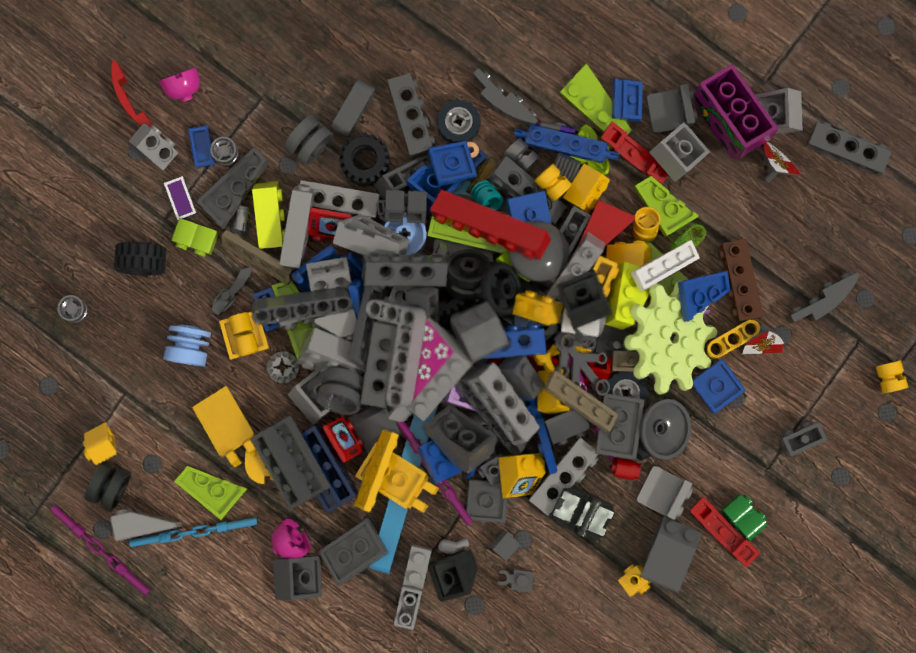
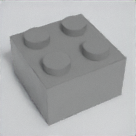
[649,122,710,182]

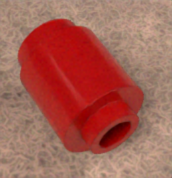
[610,458,641,481]

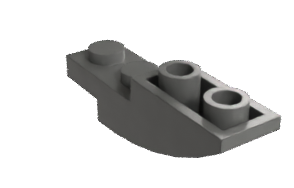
[472,68,538,127]
[787,272,859,324]

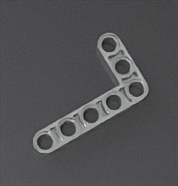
[366,300,426,408]

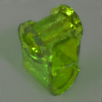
[669,224,706,250]

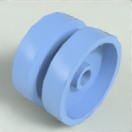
[384,212,427,255]

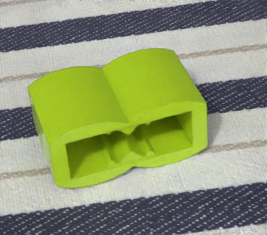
[171,218,219,257]

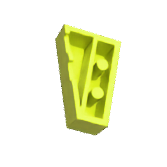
[252,181,285,249]
[605,262,651,330]

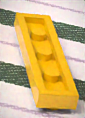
[354,429,399,512]

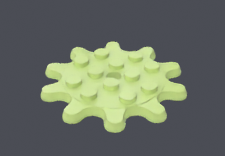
[624,281,717,394]

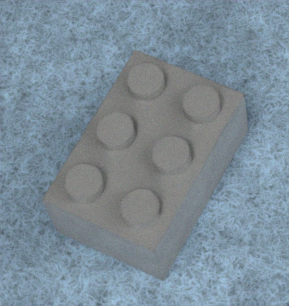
[297,328,366,375]

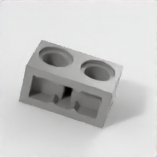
[129,123,179,170]
[306,257,351,291]

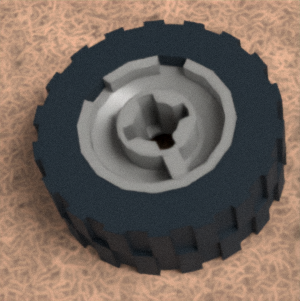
[437,99,481,144]
[607,371,648,407]

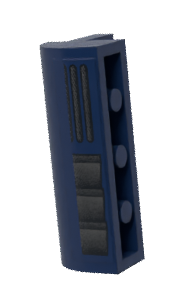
[301,424,359,514]

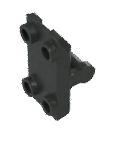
[551,488,614,540]

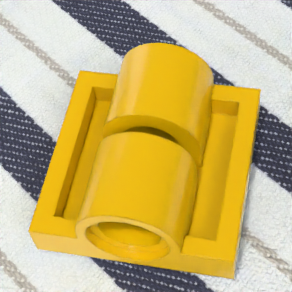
[219,311,269,360]

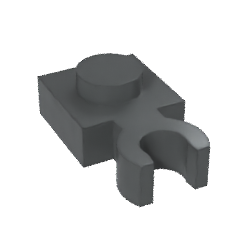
[497,569,534,593]

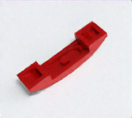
[111,60,152,127]
[600,121,668,184]
[689,496,760,568]

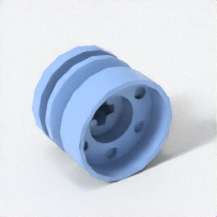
[163,325,211,367]

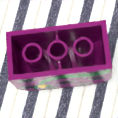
[694,64,779,159]

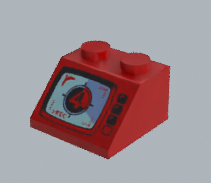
[308,208,352,245]
[322,417,364,464]

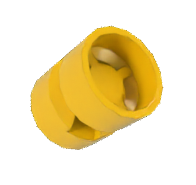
[534,164,572,202]
[632,207,661,243]
[875,360,909,394]

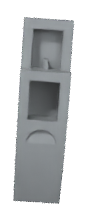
[394,544,432,630]

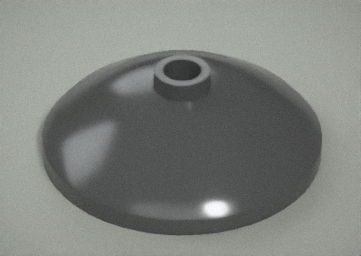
[508,221,569,282]
[640,399,691,460]

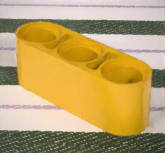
[705,320,760,359]

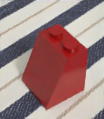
[576,200,635,249]

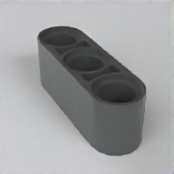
[331,79,376,138]

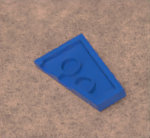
[678,271,730,322]

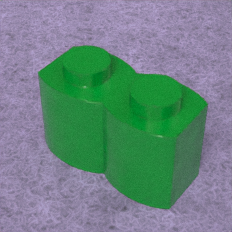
[721,494,768,541]

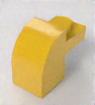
[245,451,273,484]

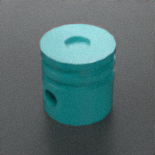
[471,180,503,211]

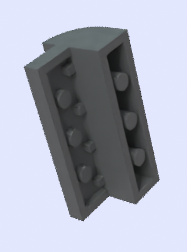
[250,415,331,510]

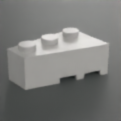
[333,214,410,255]

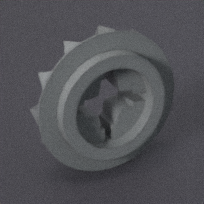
[267,351,299,383]

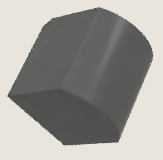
[489,529,520,561]

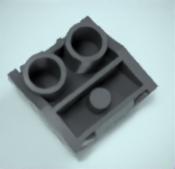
[348,406,403,454]

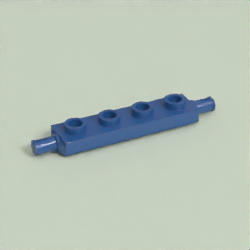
[514,125,620,164]

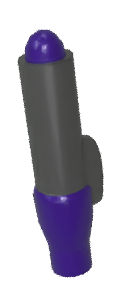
[537,122,575,135]

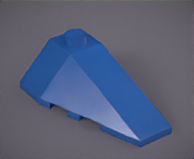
[406,149,487,216]

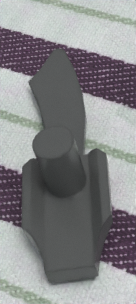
[211,267,253,316]

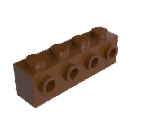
[718,239,764,323]

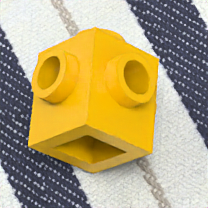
[618,564,651,597]

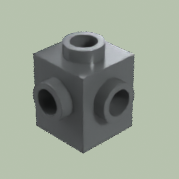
[476,451,502,486]

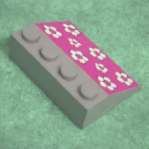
[399,318,473,421]

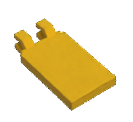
[192,386,258,467]
[355,442,439,513]

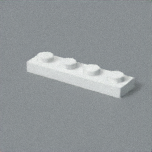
[631,240,700,291]

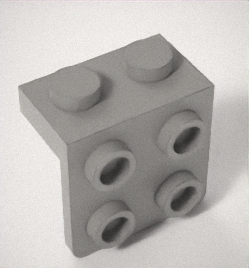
[637,466,693,520]

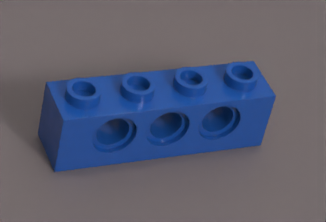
[482,323,546,359]

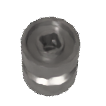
[210,137,239,167]
[502,138,540,172]
[58,295,90,323]

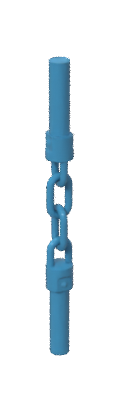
[129,517,258,547]

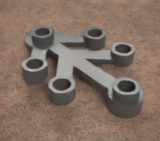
[555,332,610,395]

